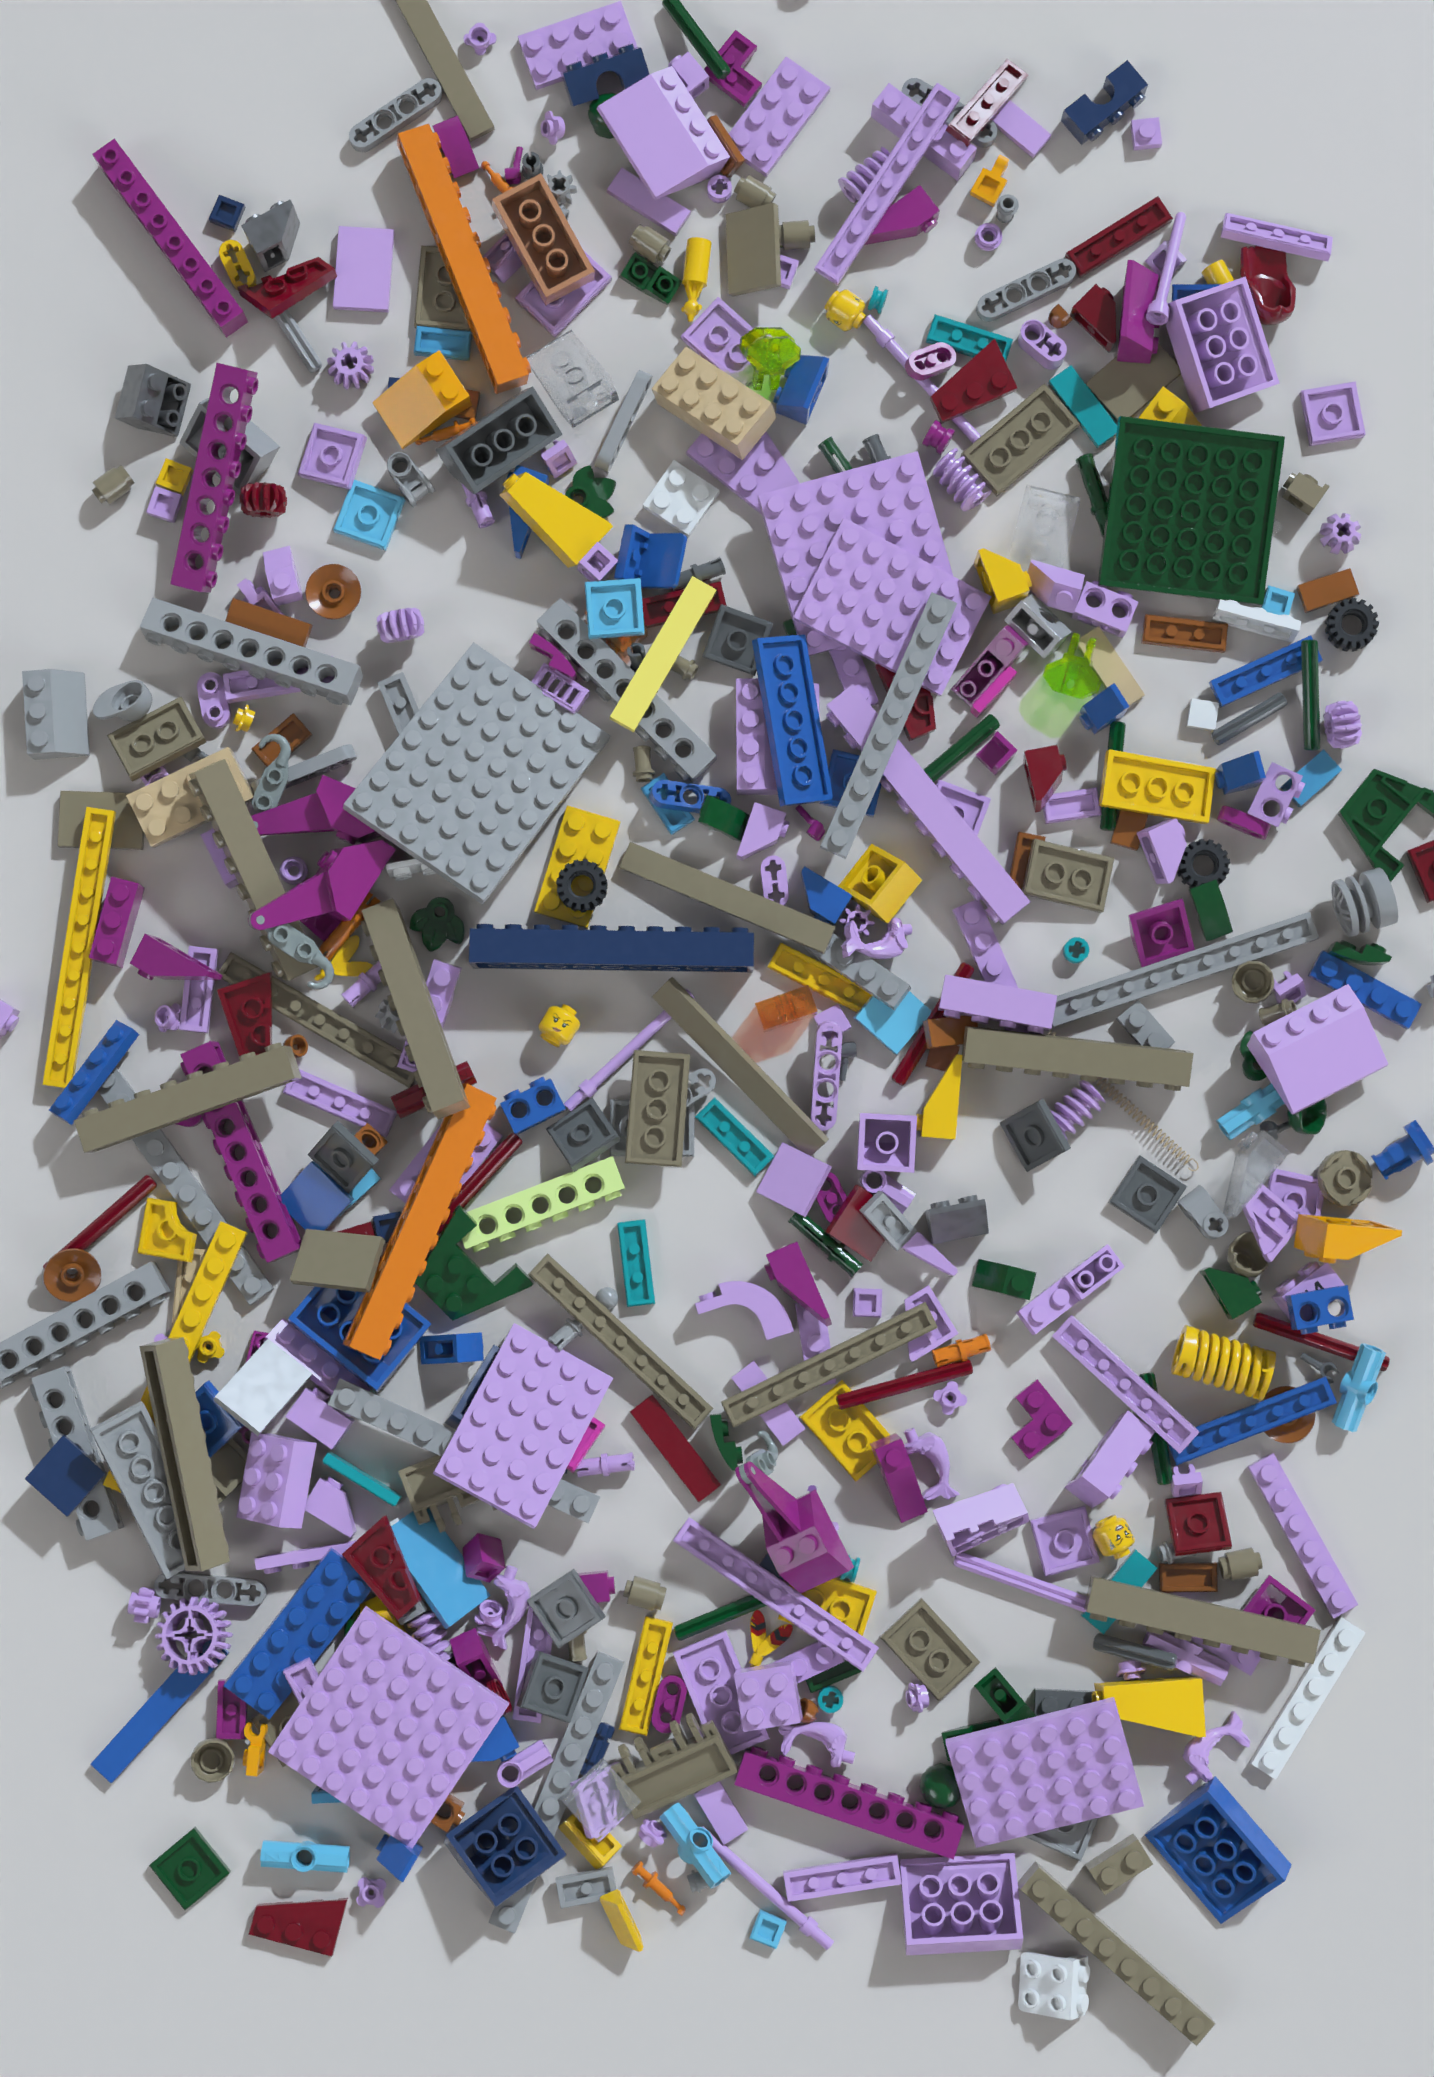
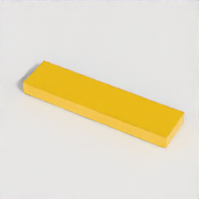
[767,942,872,1013]
[619,1616,673,1736]

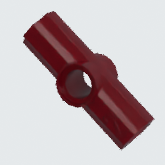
[390,1061,477,1119]

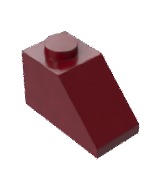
[1070,284,1116,353]
[1023,745,1067,813]

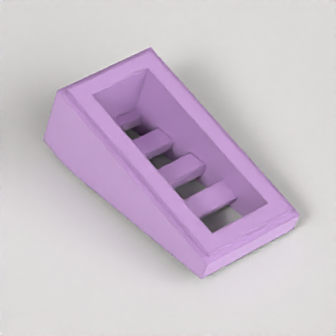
[531,663,590,714]
[902,1232,958,1276]

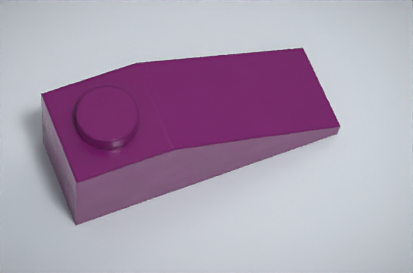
[865,185,940,245]
[130,934,223,980]
[764,1242,832,1327]
[870,1433,928,1523]

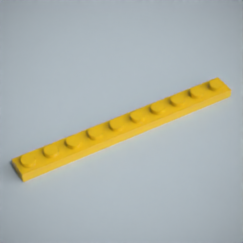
[42,807,116,1088]
[103,1221,248,1493]

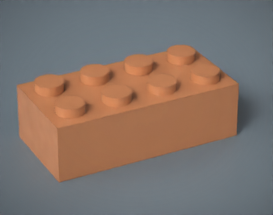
[492,173,595,306]

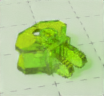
[739,327,801,390]
[1043,632,1102,699]

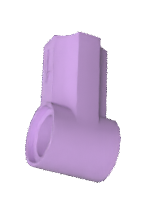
[860,1170,915,1214]
[497,1739,554,1788]

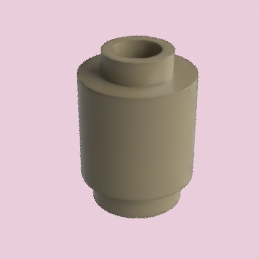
[734,175,776,208]
[779,220,815,250]
[629,224,671,264]
[92,465,134,505]
[1218,1547,1263,1581]
[623,1576,667,1611]

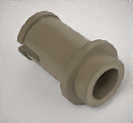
[671,655,699,680]
[633,745,655,783]
[1259,999,1297,1026]
[568,1630,587,1662]

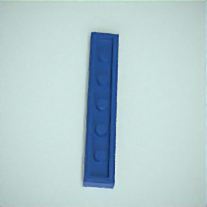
[1167,1376,1337,1466]
[91,1640,230,1783]

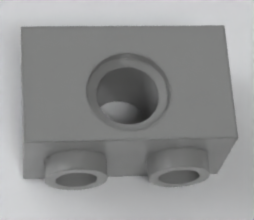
[1004,594,1072,658]

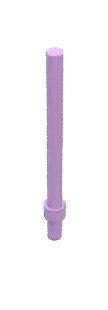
[863,314,981,443]
[564,989,694,1112]
[702,1826,834,1950]

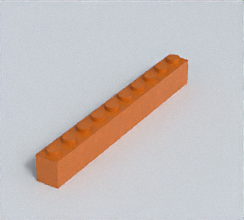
[397,124,531,394]
[343,1084,497,1360]

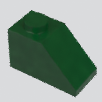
[972,1259,1036,1300]
[1199,1267,1262,1320]
[974,1667,1036,1724]

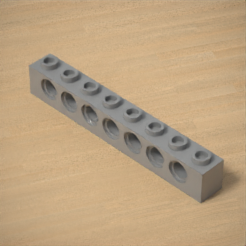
[140,598,363,706]
[537,598,717,783]
[0,1262,171,1389]

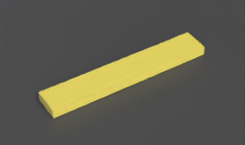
[610,576,716,733]

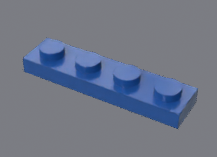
[1209,635,1323,708]
[1308,950,1422,1029]
[49,1020,140,1125]

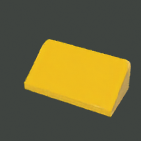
[558,1809,622,1869]
[600,1889,644,1952]

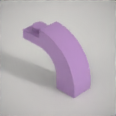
[695,1281,794,1340]

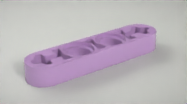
[810,1020,842,1131]

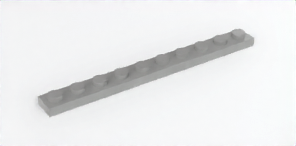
[820,592,957,859]
[1052,912,1319,1028]
[98,1066,274,1305]
[328,1379,600,1523]
[488,1651,624,1934]

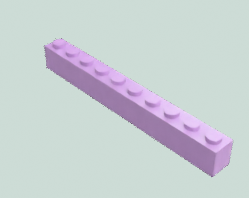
[826,684,1030,925]

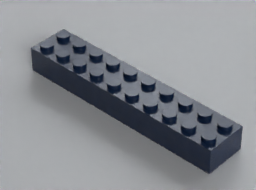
[469,924,754,973]

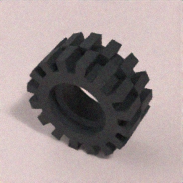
[1325,598,1379,652]
[1177,839,1230,889]
[556,859,608,913]

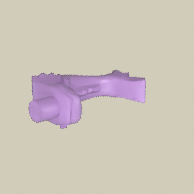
[841,918,912,959]
[904,1428,960,1501]
[476,1565,531,1650]
[1182,1711,1250,1786]
[778,1722,855,1767]

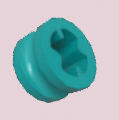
[868,286,888,314]
[1063,937,1089,964]
[840,1555,860,1583]
[818,1686,843,1713]

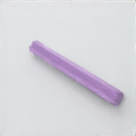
[954,1552,1087,1612]

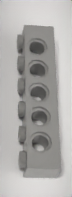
[30,1366,124,1541]

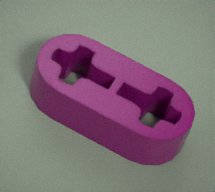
[1217,806,1271,840]

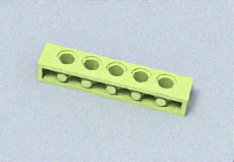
[462,1156,625,1253]

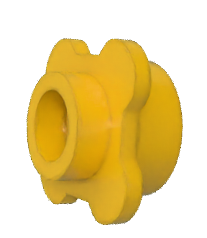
[233,704,255,732]
[197,1331,225,1363]

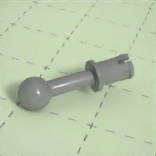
[548,1287,618,1351]

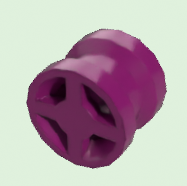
[922,420,955,455]

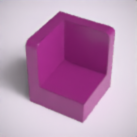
[975,731,1017,775]
[462,1533,506,1583]

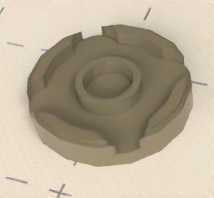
[1317,1150,1373,1206]

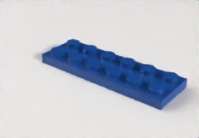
[752,634,833,807]
[223,1548,372,1720]

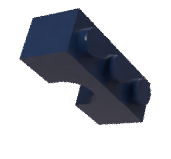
[561,43,650,107]
[1061,60,1148,145]

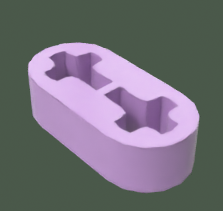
[761,856,789,906]

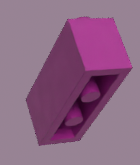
[89,876,145,968]

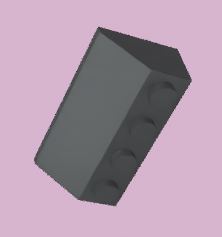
[435,386,562,494]

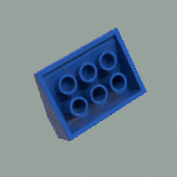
[288,1287,431,1394]
[1145,1776,1292,1924]

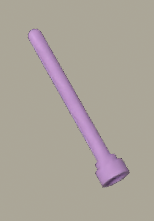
[1146,212,1186,325]

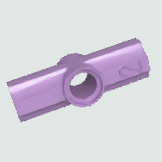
[1142,1631,1230,1686]

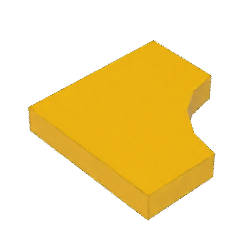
[137,1198,197,1262]

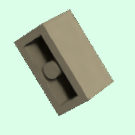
[1085,1834,1153,1895]

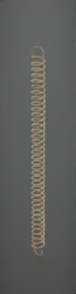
[1048,1029,1199,1171]

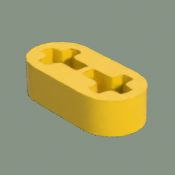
[219,240,257,290]

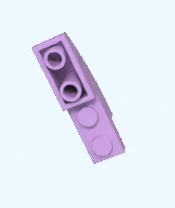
[397,959,462,1072]
[1016,1244,1125,1335]

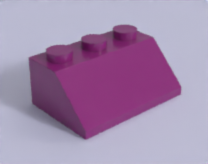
[1117,260,1160,364]

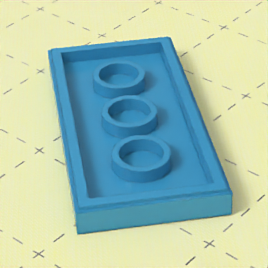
[391,1508,491,1629]

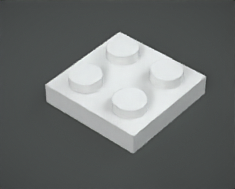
[643,460,720,538]

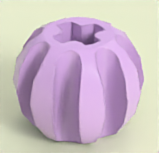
[1320,513,1361,555]

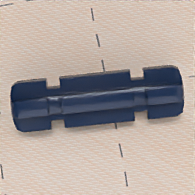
[580,1722,615,1776]

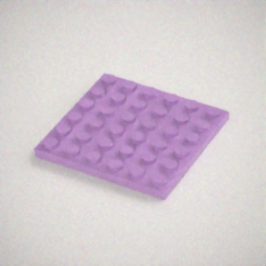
[757,451,953,656]
[268,1606,509,1849]

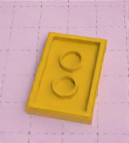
[800,1380,890,1482]
[778,1577,877,1636]

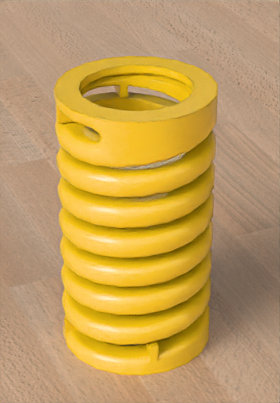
[1171,1325,1276,1401]

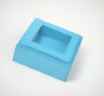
[1261,585,1295,615]
[749,1909,787,1949]

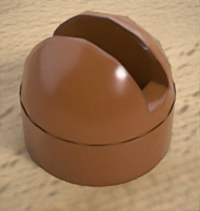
[1048,304,1073,329]
[283,1034,308,1058]
[800,1698,819,1723]

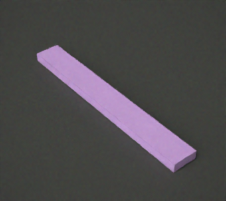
[814,83,960,286]
[673,1517,879,1672]

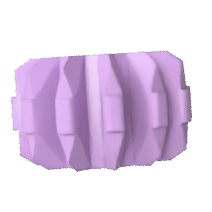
[327,341,374,390]
[376,608,424,643]
[1323,700,1362,749]

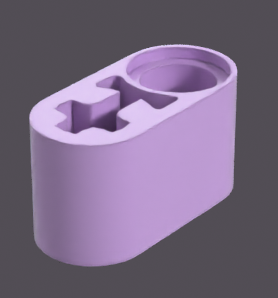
[1018,319,1067,370]

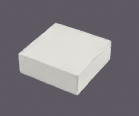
[1186,698,1219,732]

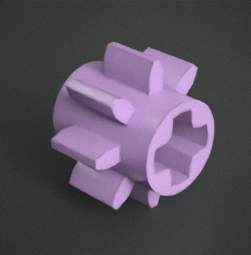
[839,904,875,937]
[128,1587,161,1624]

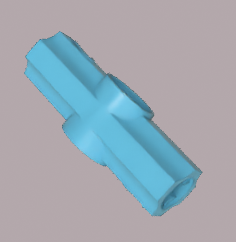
[1216,1083,1285,1140]
[1332,1343,1386,1432]
[659,1803,732,1889]
[260,1840,350,1873]

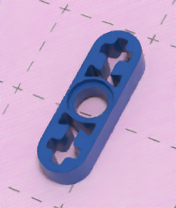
[649,780,731,813]

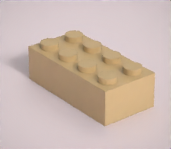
[651,347,776,460]
[126,747,254,848]

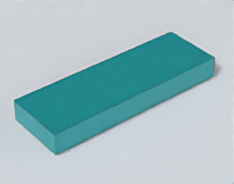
[926,314,1013,362]
[1048,365,1117,449]
[695,1097,775,1176]
[617,1219,655,1307]
[323,1451,403,1506]
[1081,1549,1157,1634]

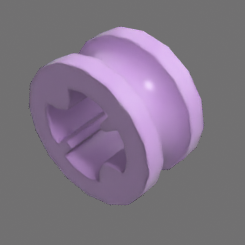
[707,175,732,203]

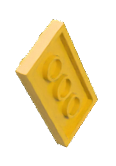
[1099,749,1216,824]
[534,805,621,929]

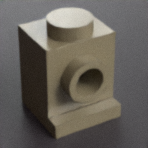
[1282,472,1330,516]

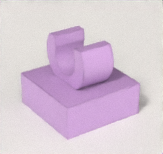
[541,440,577,479]
[1273,971,1306,1004]
[1171,1464,1203,1498]

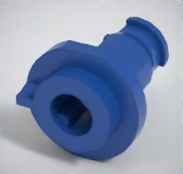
[1371,1120,1434,1180]

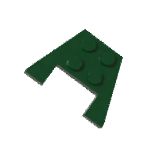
[1337,769,1434,883]
[415,1204,534,1321]

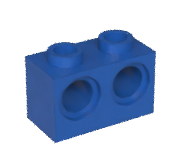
[500,1077,567,1135]
[1285,1285,1354,1334]

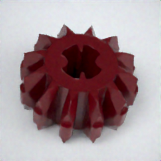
[239,482,287,518]

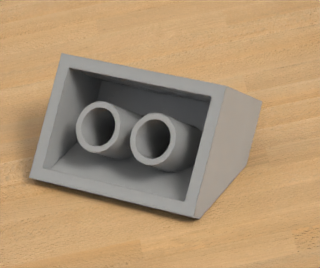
[179,398,280,495]
[22,669,90,760]

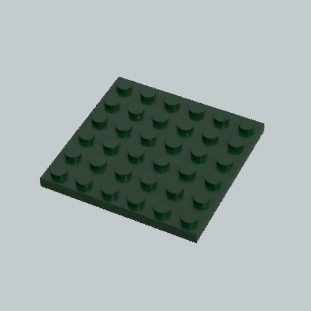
[1098,416,1285,605]

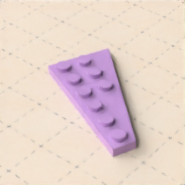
[686,432,800,515]

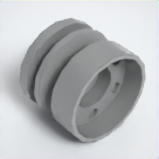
[1331,867,1399,937]

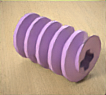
[838,146,890,203]
[933,448,992,511]
[1050,1080,1106,1141]
[407,1610,457,1665]

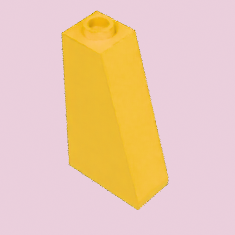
[499,472,613,568]
[1091,1676,1206,1737]

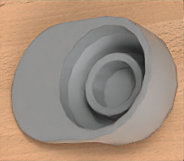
[93,680,152,722]

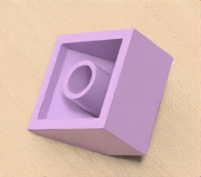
[857,1113,917,1173]

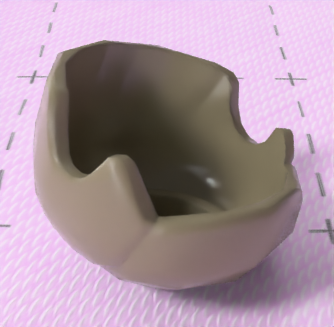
[1232,961,1275,1004]
[1227,1231,1269,1277]
[191,1738,235,1783]

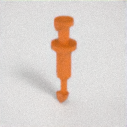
[481,161,515,193]
[415,417,476,445]
[631,1861,686,1916]

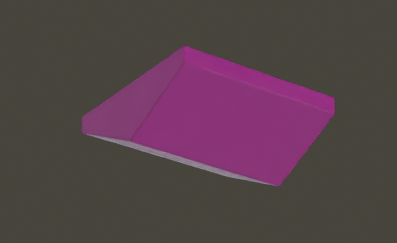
[1128,898,1195,967]
[1243,1575,1316,1625]

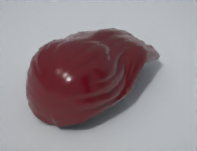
[1240,245,1296,325]

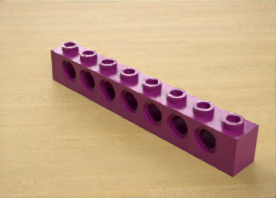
[92,138,248,338]
[170,363,259,593]
[180,1041,302,1263]
[734,1746,964,1860]

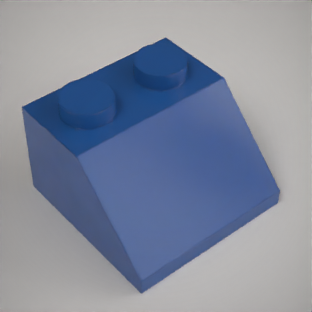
[773,355,829,425]

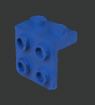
[614,524,687,588]

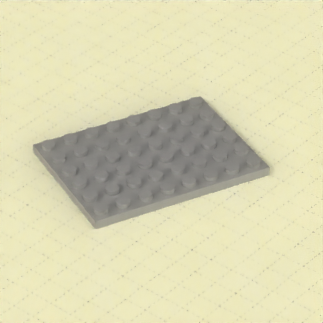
[343,642,610,905]

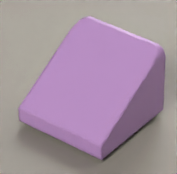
[1145,241,1187,278]
[813,1004,851,1041]

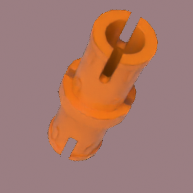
[932,1333,991,1367]

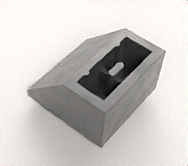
[241,199,300,272]
[115,364,191,437]
[925,1195,989,1244]

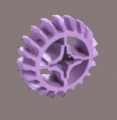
[155,1596,233,1675]

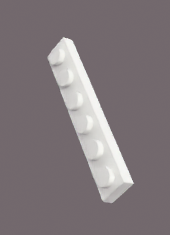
[1249,1616,1365,1780]

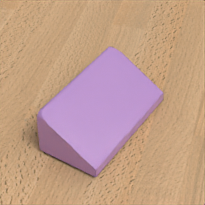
[483,233,523,283]

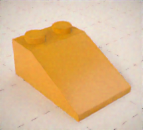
[372,350,472,449]
[1294,1214,1402,1264]

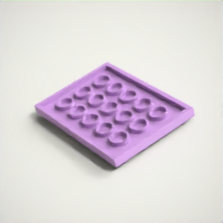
[792,518,992,697]
[433,1323,613,1529]
[945,1697,1144,1848]

